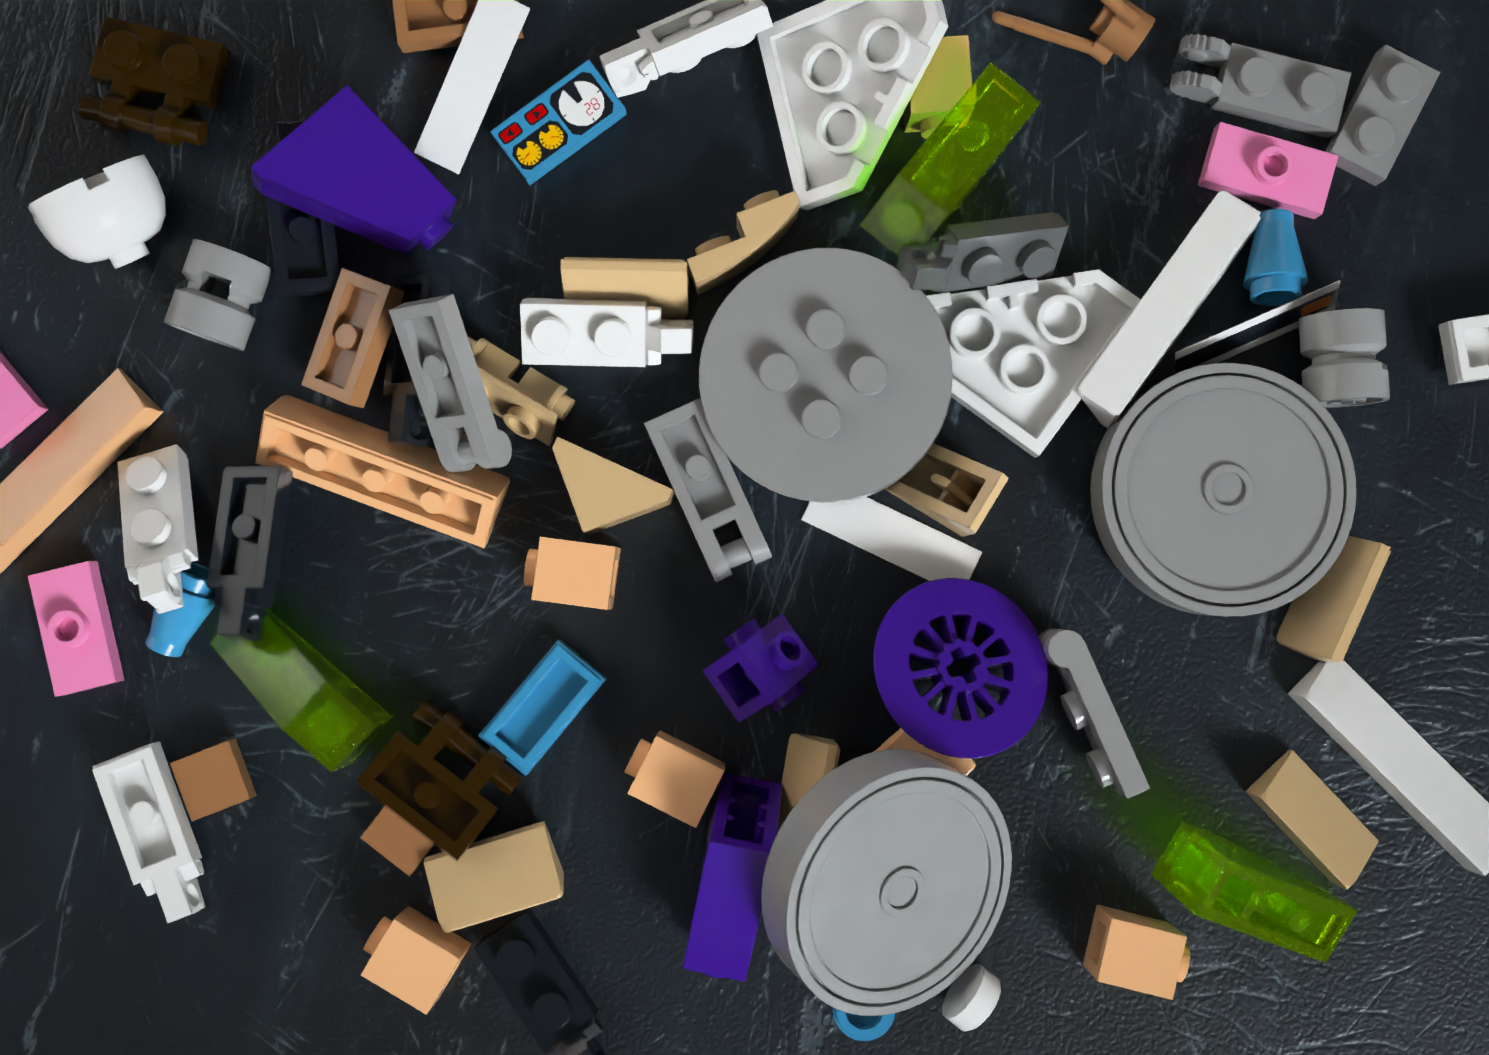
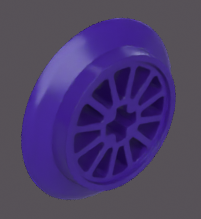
[873,578,1048,759]

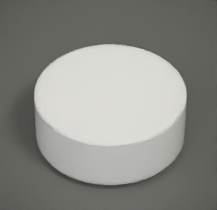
[942,964,1001,1031]

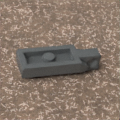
[896,212,1069,292]

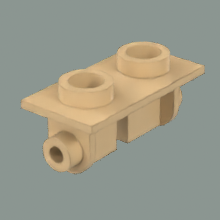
[468,337,575,447]

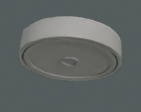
[699,248,952,503]
[1090,363,1357,617]
[761,749,1012,1016]

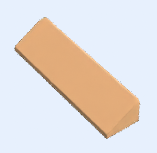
[0,368,164,574]
[255,395,510,548]

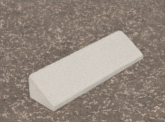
[1078,191,1261,428]
[1288,660,1489,876]

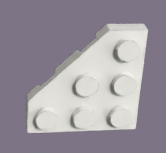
[757,0,948,210]
[926,269,1141,458]

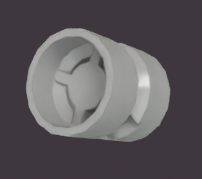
[163,239,273,351]
[1299,308,1390,408]

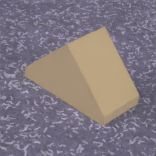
[552,437,675,534]
[885,444,1009,537]

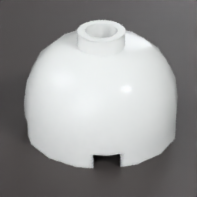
[28,154,166,269]

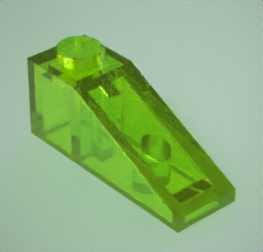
[860,62,1042,257]
[210,608,392,772]
[1151,821,1358,963]

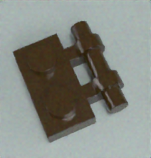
[78,16,231,146]
[356,700,525,862]

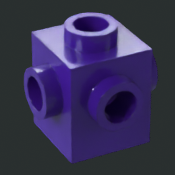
[702,614,819,723]

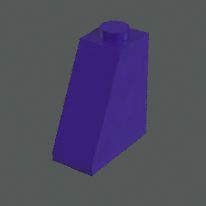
[251,85,457,255]
[683,772,783,982]

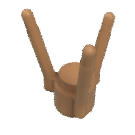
[992,0,1156,66]

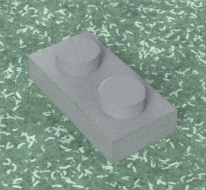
[1325,45,1440,186]

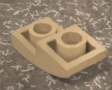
[687,190,800,295]

